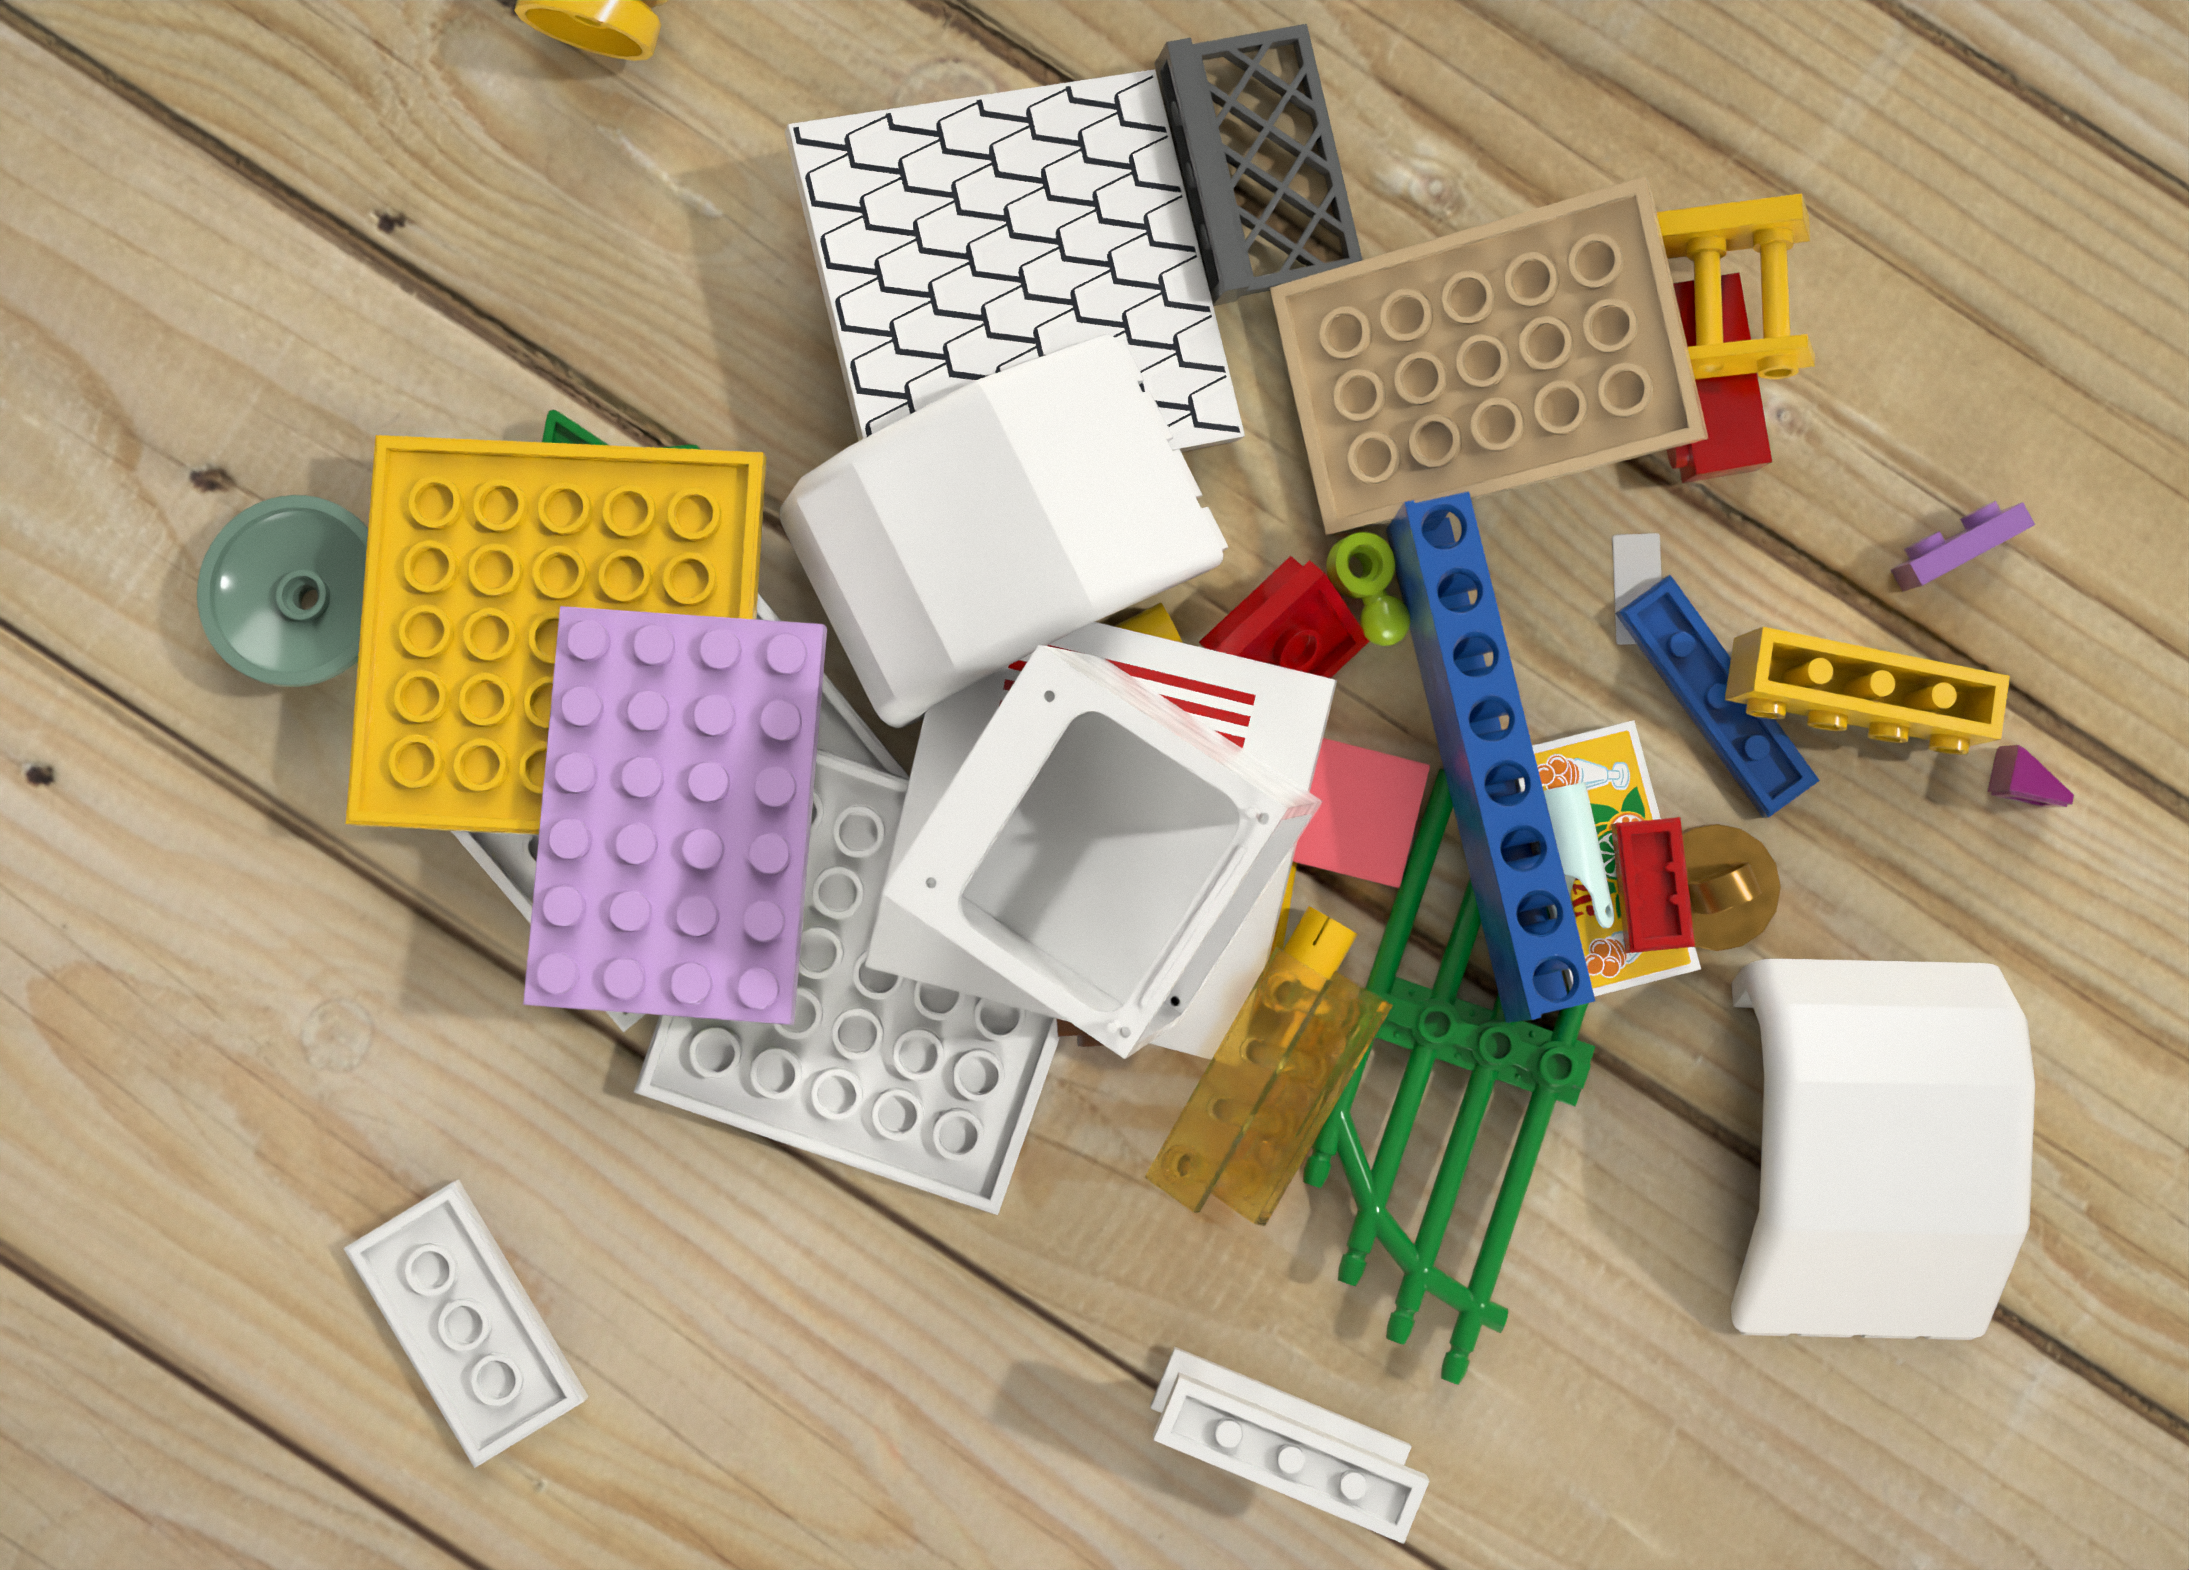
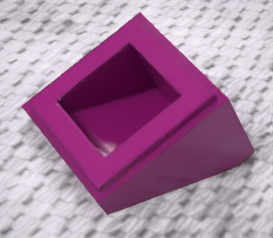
[1987,745,2074,808]

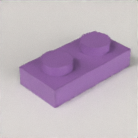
[1891,501,2035,592]

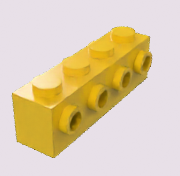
[1725,627,2010,755]

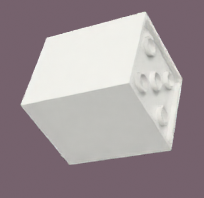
[881,645,1323,1059]

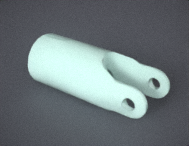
[1538,782,1614,928]

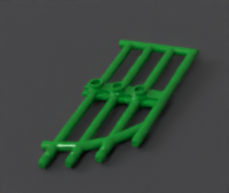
[1303,768,1596,1385]

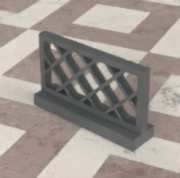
[1154,24,1363,306]

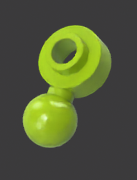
[1326,532,1411,646]

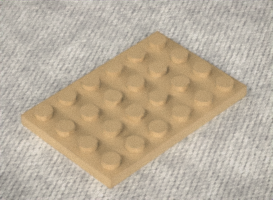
[1270,177,1708,536]

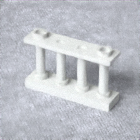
[1150,1346,1429,1544]

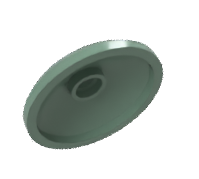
[197,495,368,687]

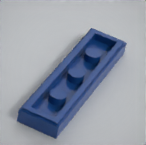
[1615,575,1820,818]

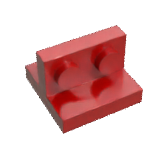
[1199,556,1370,678]

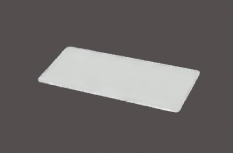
[1612,533,1661,645]

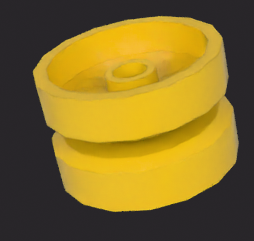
[514,0,668,61]

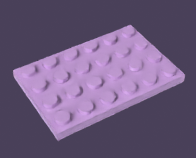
[523,606,827,1025]

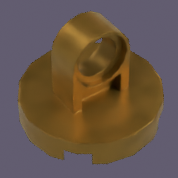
[1682,824,1781,951]

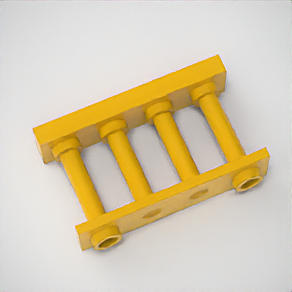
[1657,193,1815,379]

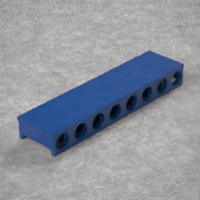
[1386,491,1595,1023]

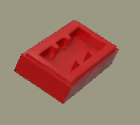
[1611,817,1695,953]

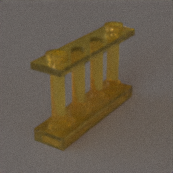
[1145,947,1393,1226]

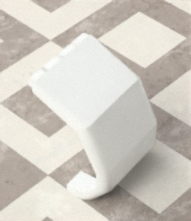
[780,334,1228,728]
[1731,959,2035,1340]

